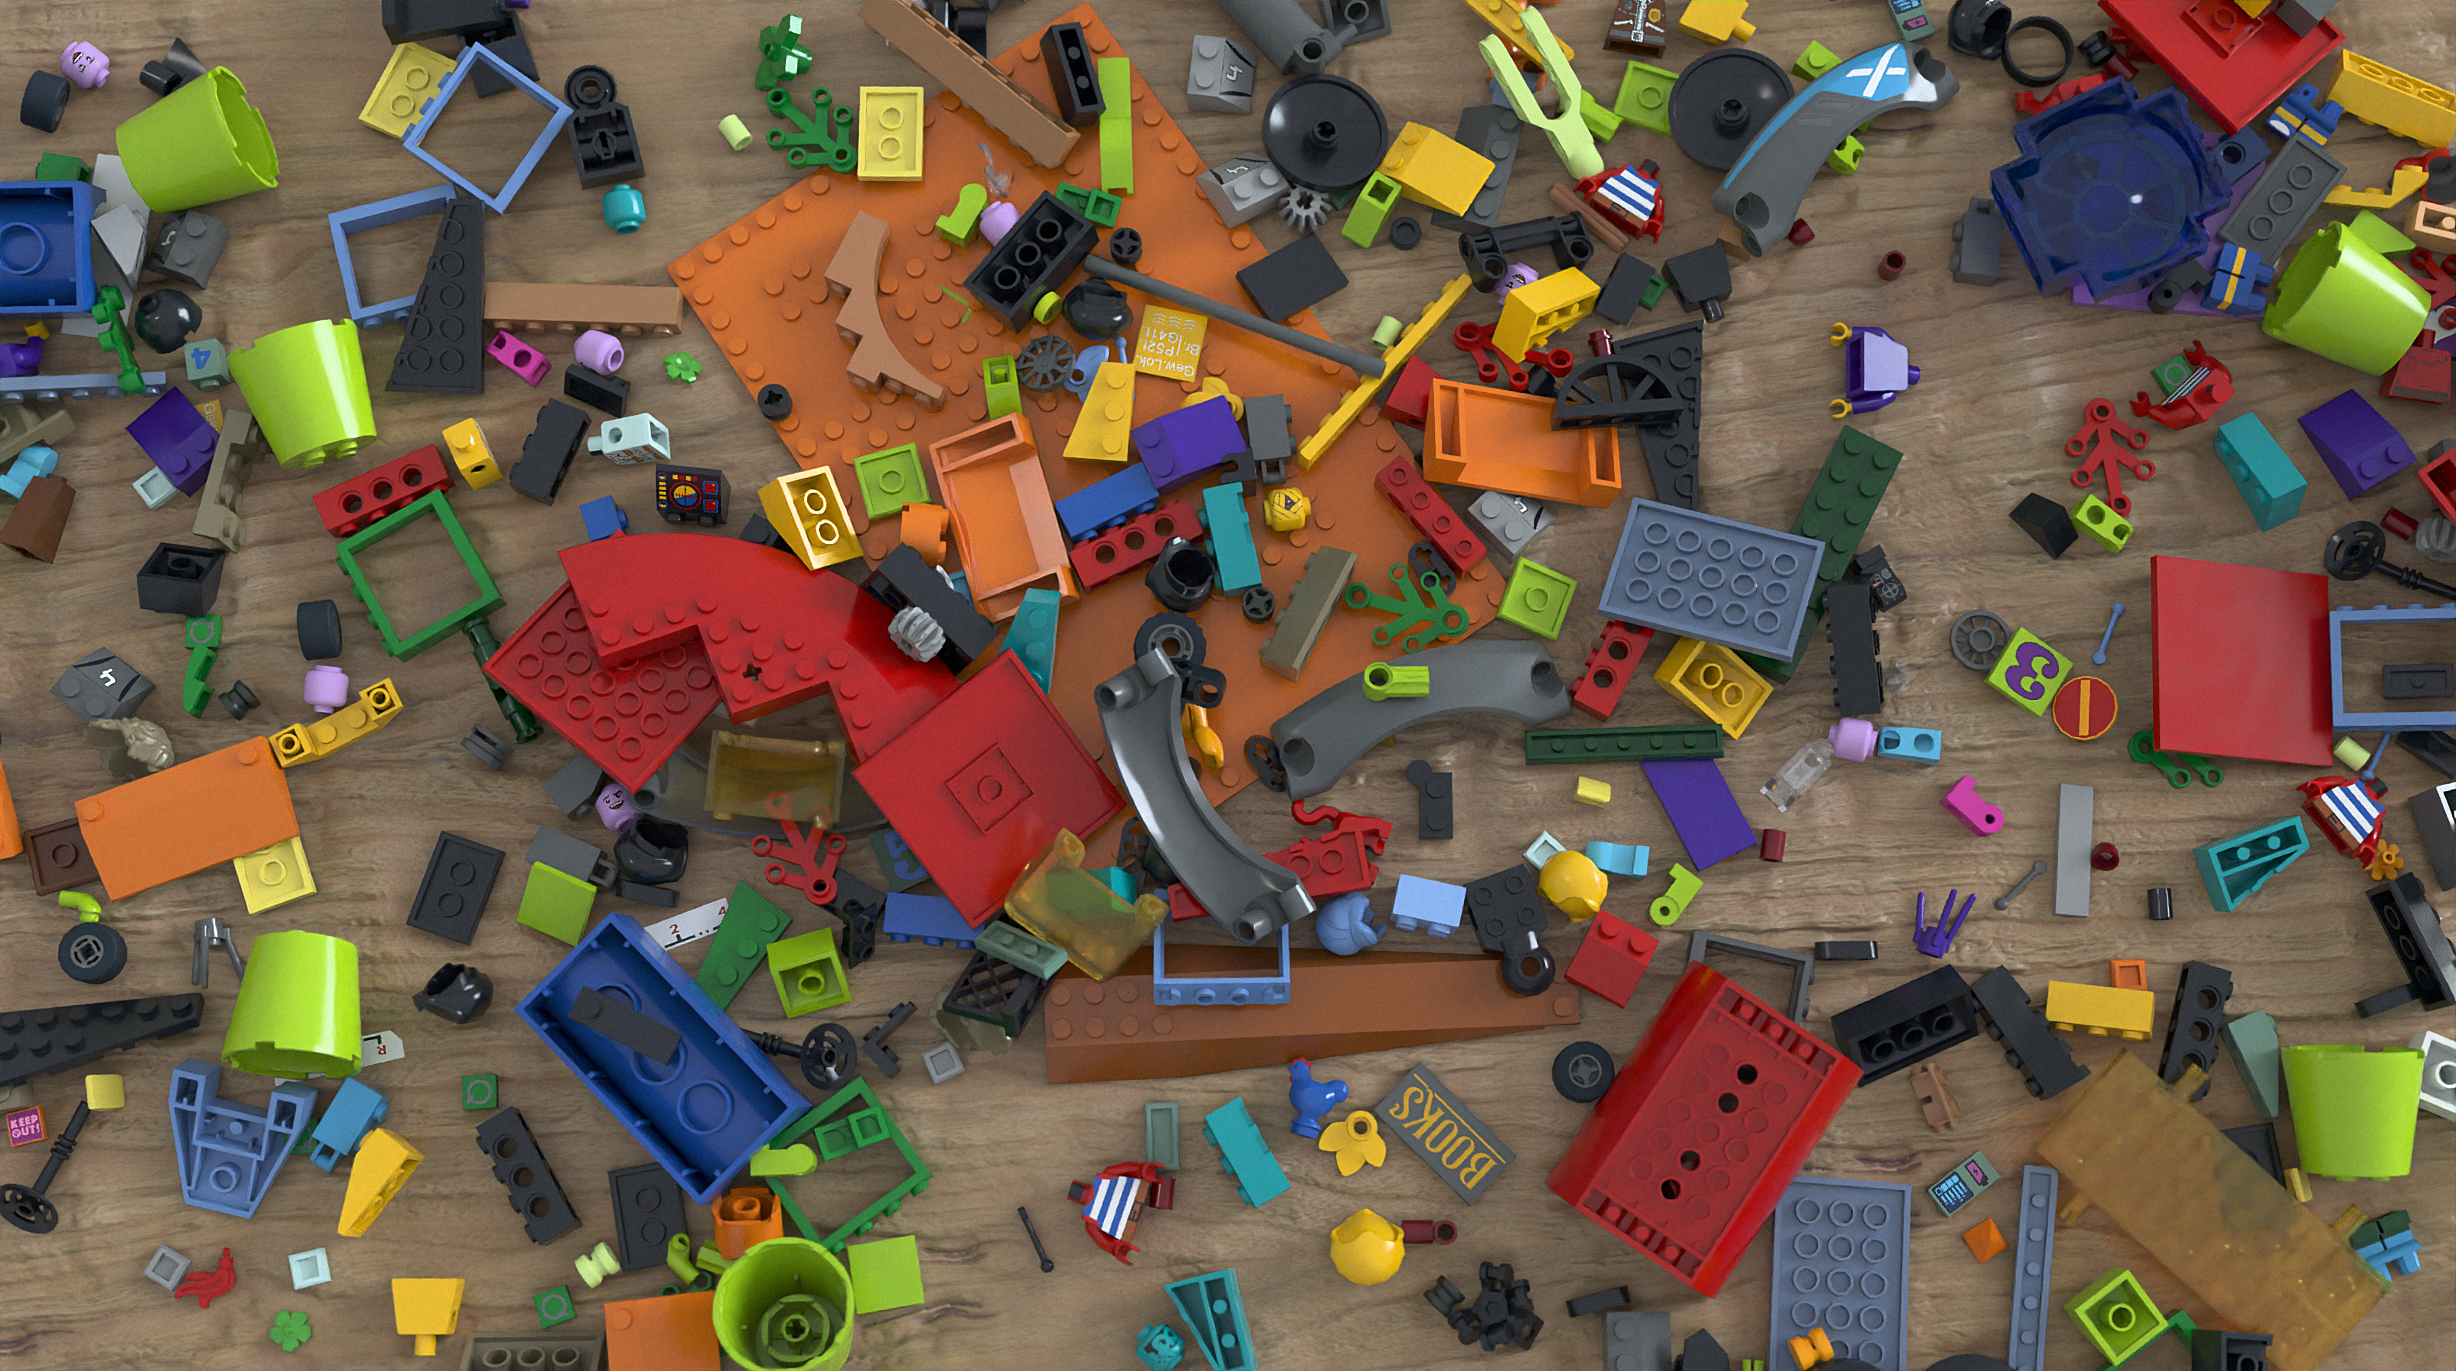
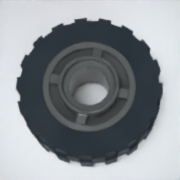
[1133,611,1207,665]

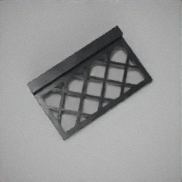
[942,913,1076,1039]

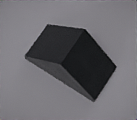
[2009,492,2079,560]

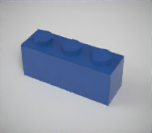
[1054,462,1160,545]
[883,892,988,950]

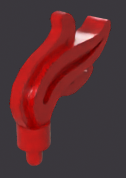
[174,1247,237,1309]

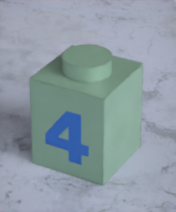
[183,338,230,392]

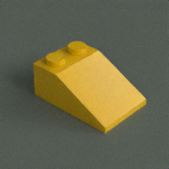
[1376,121,1495,217]
[757,466,864,571]
[1652,636,1774,740]
[337,1128,426,1238]

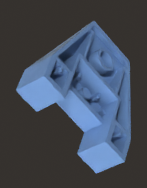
[168,1058,319,1219]

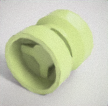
[574,1241,622,1288]

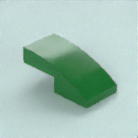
[1054,181,1122,229]
[183,643,219,719]
[812,1105,891,1163]

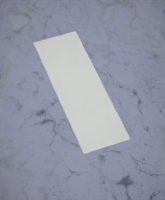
[61,154,150,338]

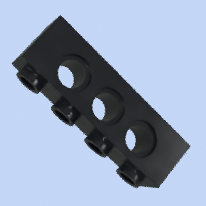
[2153,960,2233,1102]
[476,1106,582,1246]

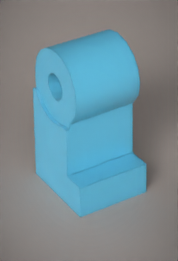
[0,441,58,500]
[1877,727,1942,766]
[1585,841,1650,881]

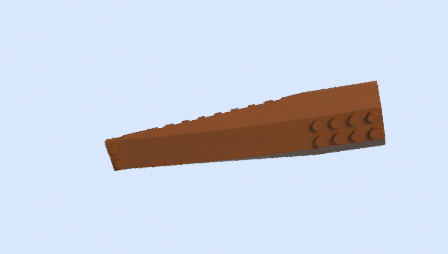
[1044,944,1581,1084]

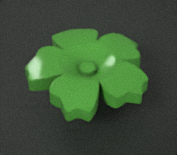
[663,351,702,385]
[269,1310,312,1352]

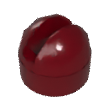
[1787,218,1815,246]
[2092,842,2119,871]

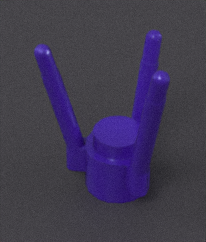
[1912,889,1976,959]

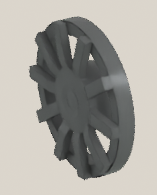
[1016,335,1075,393]
[1949,610,2011,671]

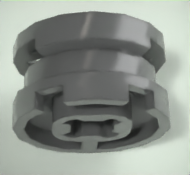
[460,723,513,771]

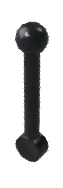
[1017,1206,1054,1273]

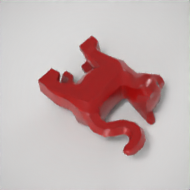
[1291,799,1393,886]

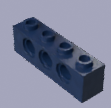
[2142,124,2271,236]

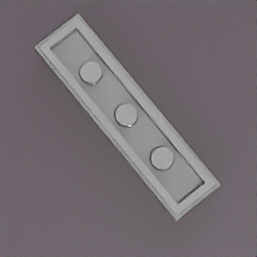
[2052,784,2094,918]

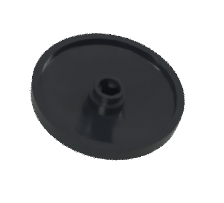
[1668,48,1795,173]
[1262,74,1388,192]

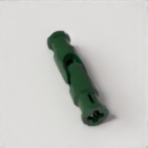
[461,617,544,744]

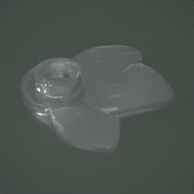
[977,143,1013,199]

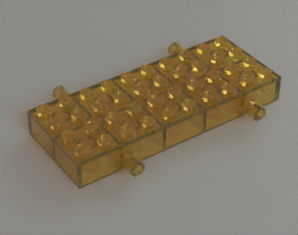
[2032,1047,2394,1371]

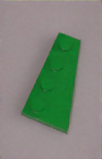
[695,880,794,1012]

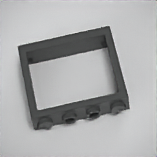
[1682,930,1815,1083]

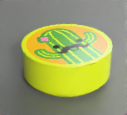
[1034,292,1063,325]

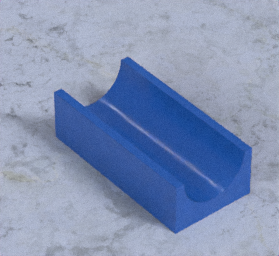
[0,181,107,320]
[514,913,815,1206]

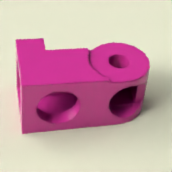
[484,330,552,389]
[1939,774,2004,837]

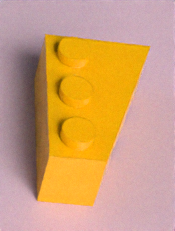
[1491,266,1601,364]
[1062,362,1136,465]
[2046,980,2156,1041]

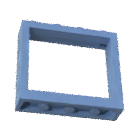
[401,42,574,217]
[327,183,485,330]
[2329,603,2456,733]
[1154,889,1290,1006]

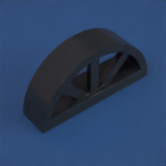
[1550,354,1684,431]

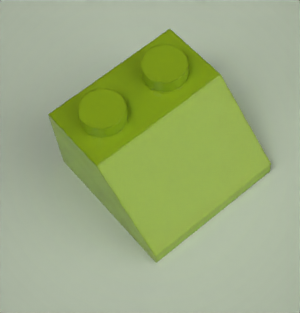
[766,926,852,1019]
[2062,1266,2169,1366]

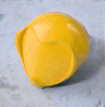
[1535,851,1608,923]
[1330,1209,1405,1286]

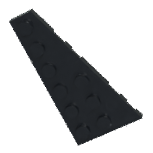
[385,198,485,395]
[1611,319,1704,512]
[0,992,204,1088]

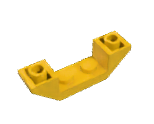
[2321,165,2429,212]
[268,677,404,768]

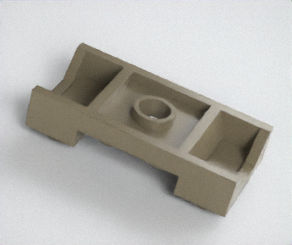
[0,372,77,464]
[192,409,271,554]

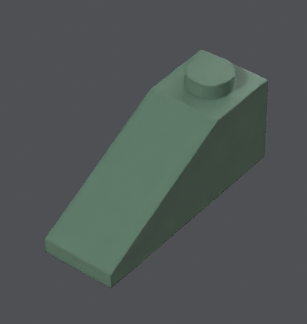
[2220,1009,2279,1120]

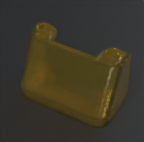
[704,730,850,830]
[1004,827,1171,981]

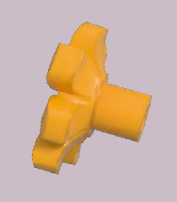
[2360,839,2404,881]

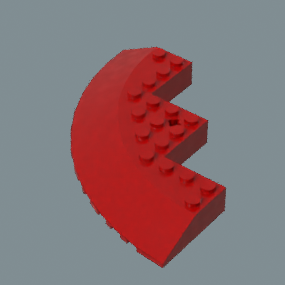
[558,533,960,767]

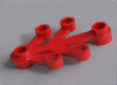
[2391,248,2456,330]
[1452,321,1573,392]
[2064,398,2156,518]
[751,792,847,905]

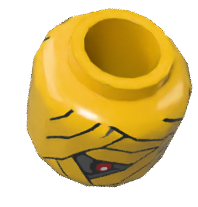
[1262,487,1311,532]

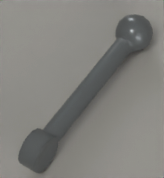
[1995,861,2048,911]

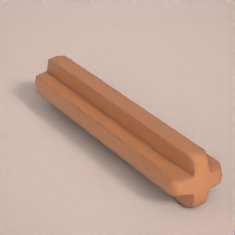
[1549,182,1630,252]

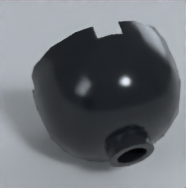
[134,289,202,354]

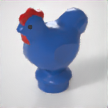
[1288,1057,1349,1140]

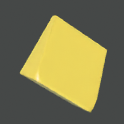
[1573,777,1611,808]
[85,1074,125,1112]
[2283,1167,2313,1204]

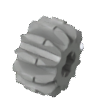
[1278,182,1332,234]
[2415,517,2456,564]
[888,606,946,662]

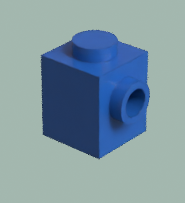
[580,495,630,542]

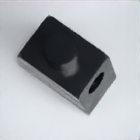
[1661,242,1732,324]

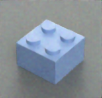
[1389,874,1466,939]

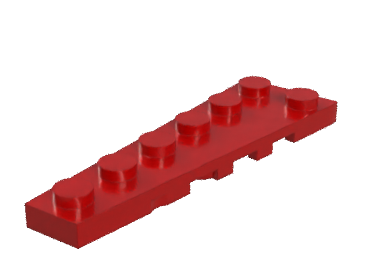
[1167,823,1371,922]

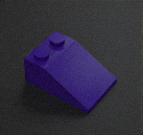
[126,386,220,497]
[2297,389,2417,501]
[1130,395,1248,495]

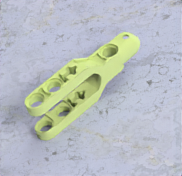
[1478,5,1604,181]

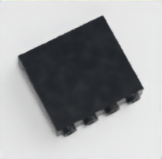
[381,0,509,45]

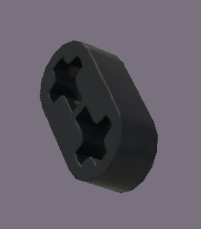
[1408,542,1457,598]
[1244,735,1286,793]
[615,879,680,908]
[1815,941,1878,961]
[2354,982,2420,1019]
[1565,1285,1632,1318]

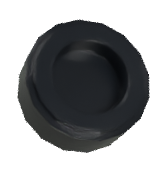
[1389,217,1421,251]

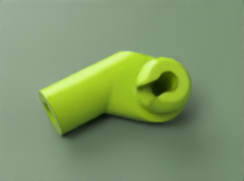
[667,1233,701,1285]

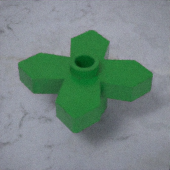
[755,14,812,92]

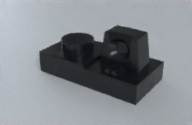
[564,363,631,419]
[2382,663,2454,700]
[2395,731,2456,779]

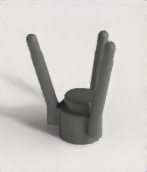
[192,918,244,989]

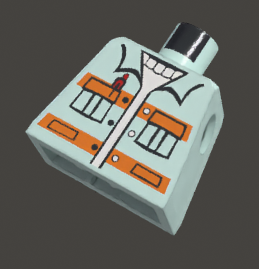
[588,413,671,465]

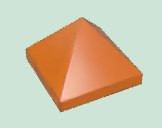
[1962,1217,2009,1264]

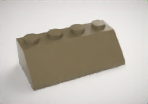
[1258,545,1358,683]
[459,1330,606,1371]

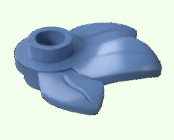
[1061,345,1109,404]

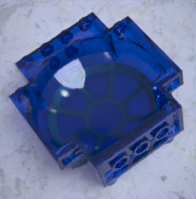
[1989,74,2233,304]

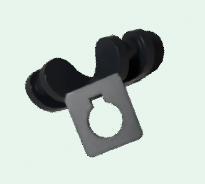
[1447,1261,1544,1352]

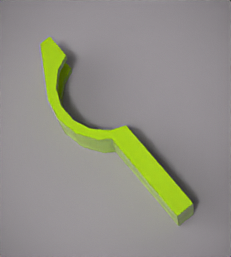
[1098,57,1134,196]

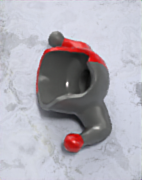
[2388,147,2456,205]

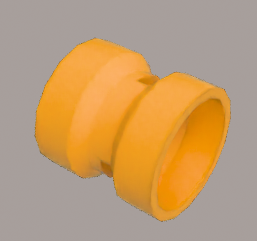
[1787,1326,1834,1371]

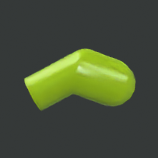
[59,890,102,923]

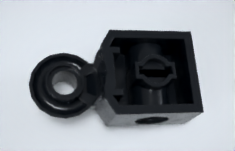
[564,65,645,190]
[1462,863,1556,997]

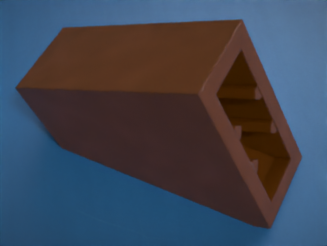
[0,474,76,564]

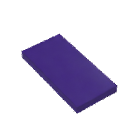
[1638,759,1758,873]

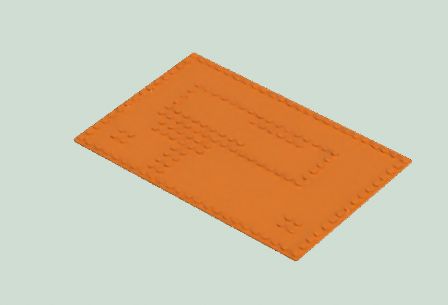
[667,2,1507,871]

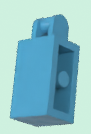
[310,1077,391,1174]

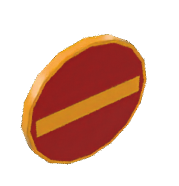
[2052,676,2119,741]

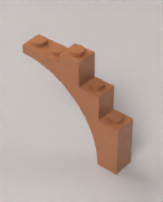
[824,210,946,409]

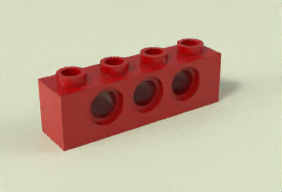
[312,443,456,538]
[1374,455,1488,579]
[1068,499,1204,595]
[1569,620,1656,723]

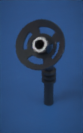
[2324,521,2456,601]
[739,1023,857,1091]
[0,1100,92,1234]

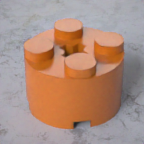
[899,502,949,569]
[711,1185,784,1261]

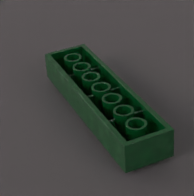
[1730,425,1904,686]

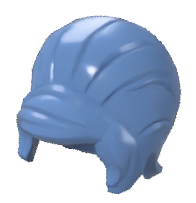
[1316,892,1388,956]

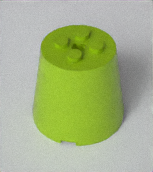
[116,66,280,215]
[2261,220,2431,376]
[226,319,377,470]
[220,930,363,1080]
[2281,1045,2425,1181]
[713,1237,855,1371]

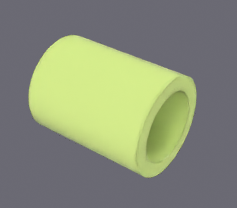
[718,114,753,151]
[1370,316,1403,352]
[2333,735,2371,771]

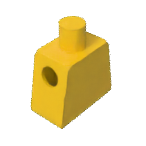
[1675,0,1756,47]
[392,1278,465,1355]

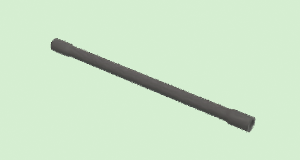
[1084,253,1387,380]

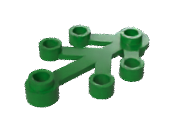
[766,86,858,174]
[91,284,146,395]
[1345,563,1470,654]
[2128,728,2224,789]

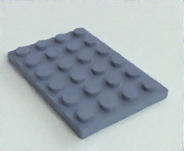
[1598,497,1826,663]
[1767,1175,1912,1371]

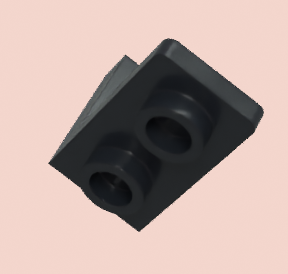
[861,1001,917,1079]

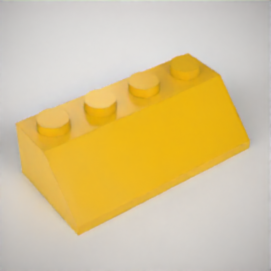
[2325,49,2456,149]

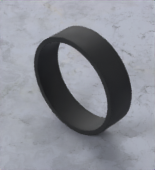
[2001,16,2074,88]

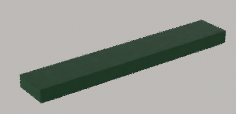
[1524,724,1724,765]

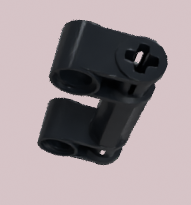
[1459,211,1594,293]
[1169,658,1227,783]

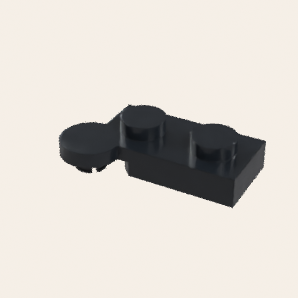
[1406,760,1453,839]

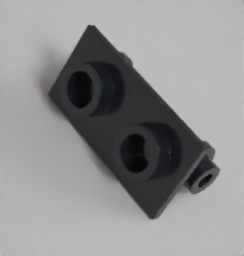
[841,899,877,969]

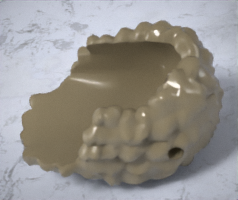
[83,717,175,781]
[928,981,1012,1056]

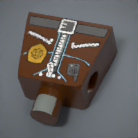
[1603,0,1667,59]

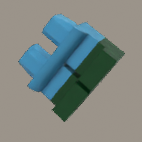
[2336,1209,2422,1287]

